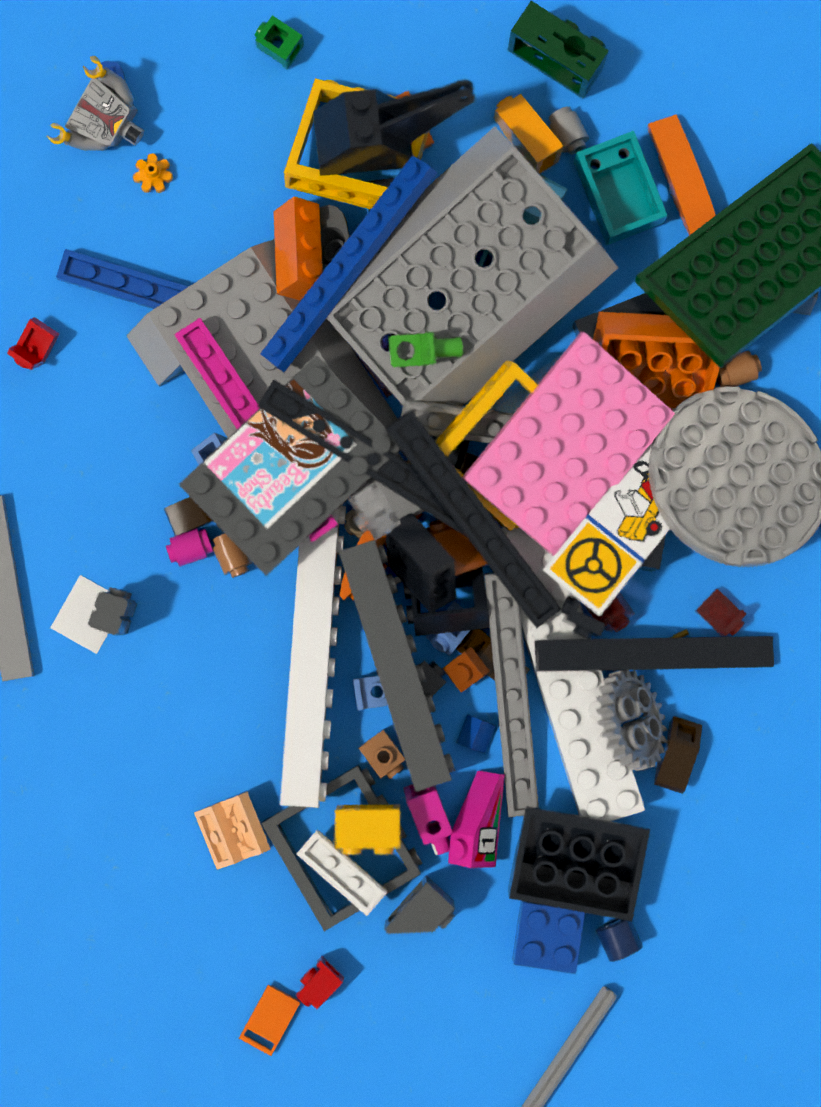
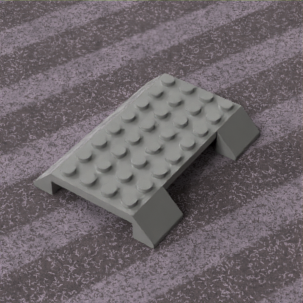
[126,239,398,438]

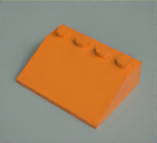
[593,312,720,411]

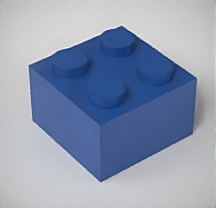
[512,901,585,974]

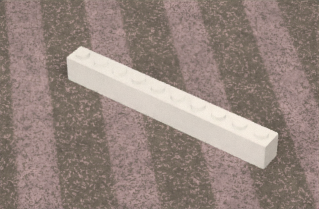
[280,506,346,808]

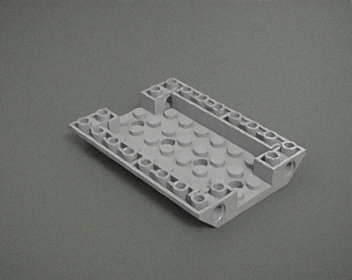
[327,126,618,407]

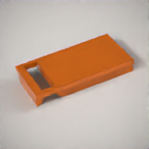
[239,985,300,1056]

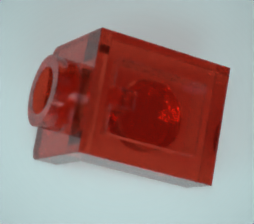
[695,589,747,636]

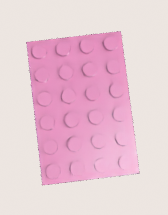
[462,332,675,557]

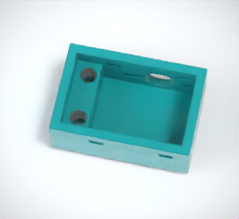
[574,131,668,246]

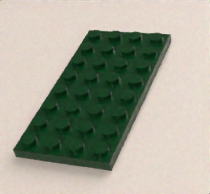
[635,143,821,369]

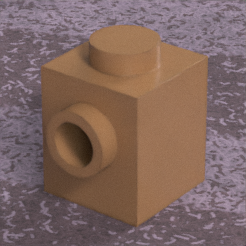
[358,729,405,779]

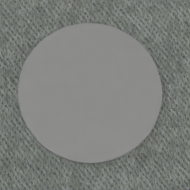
[648,386,821,567]

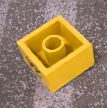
[335,804,400,854]

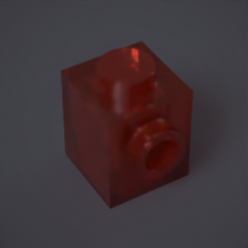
[584,592,635,632]

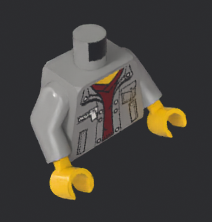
[46,56,144,151]

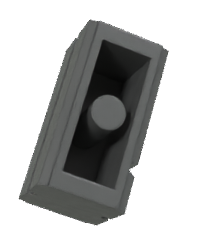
[88,587,137,635]

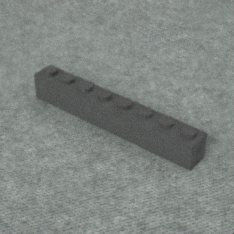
[339,540,455,792]

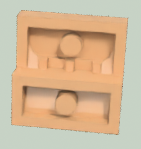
[194,792,271,870]

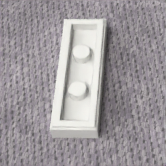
[297,830,388,916]

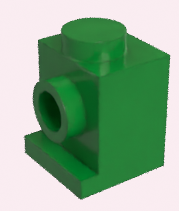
[255,15,304,69]

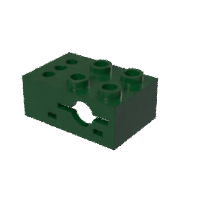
[508,1,609,99]

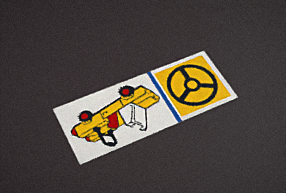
[543,440,670,616]

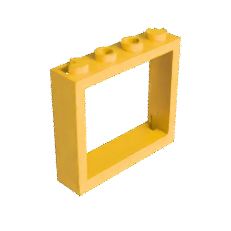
[284,78,430,209]
[435,361,538,531]

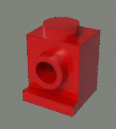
[296,956,344,1009]

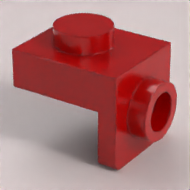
[7,317,59,370]

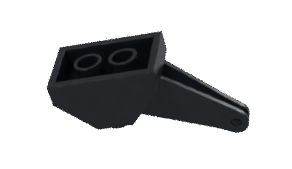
[313,80,475,176]

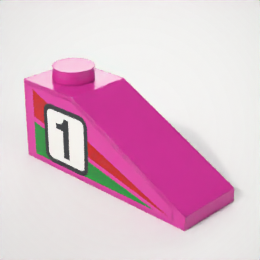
[448,771,505,868]

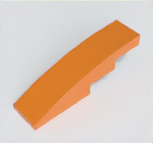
[648,114,716,235]

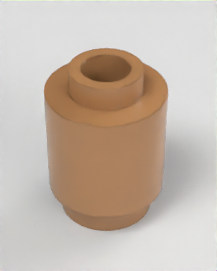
[717,351,762,387]
[212,533,252,578]

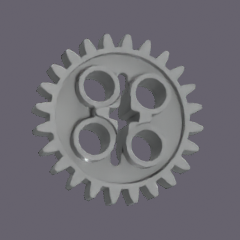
[596,670,667,771]

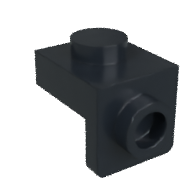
[560,595,605,639]

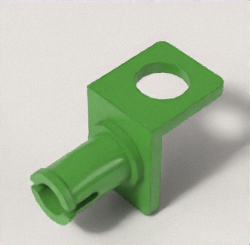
[389,332,463,367]

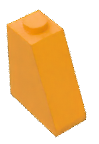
[494,94,563,174]

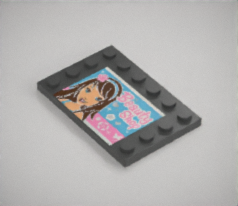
[179,355,400,577]

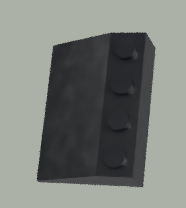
[508,806,650,921]

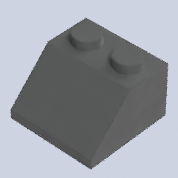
[384,875,455,934]

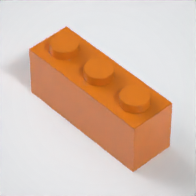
[273,196,323,301]

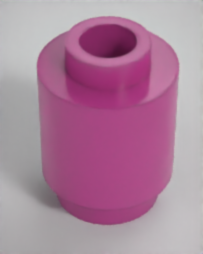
[166,529,214,567]

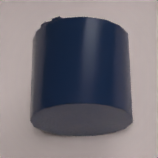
[596,919,643,962]

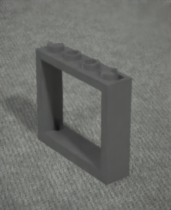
[261,765,423,931]

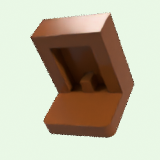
[443,647,490,693]

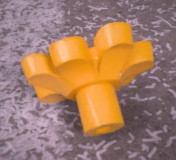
[133,153,173,193]

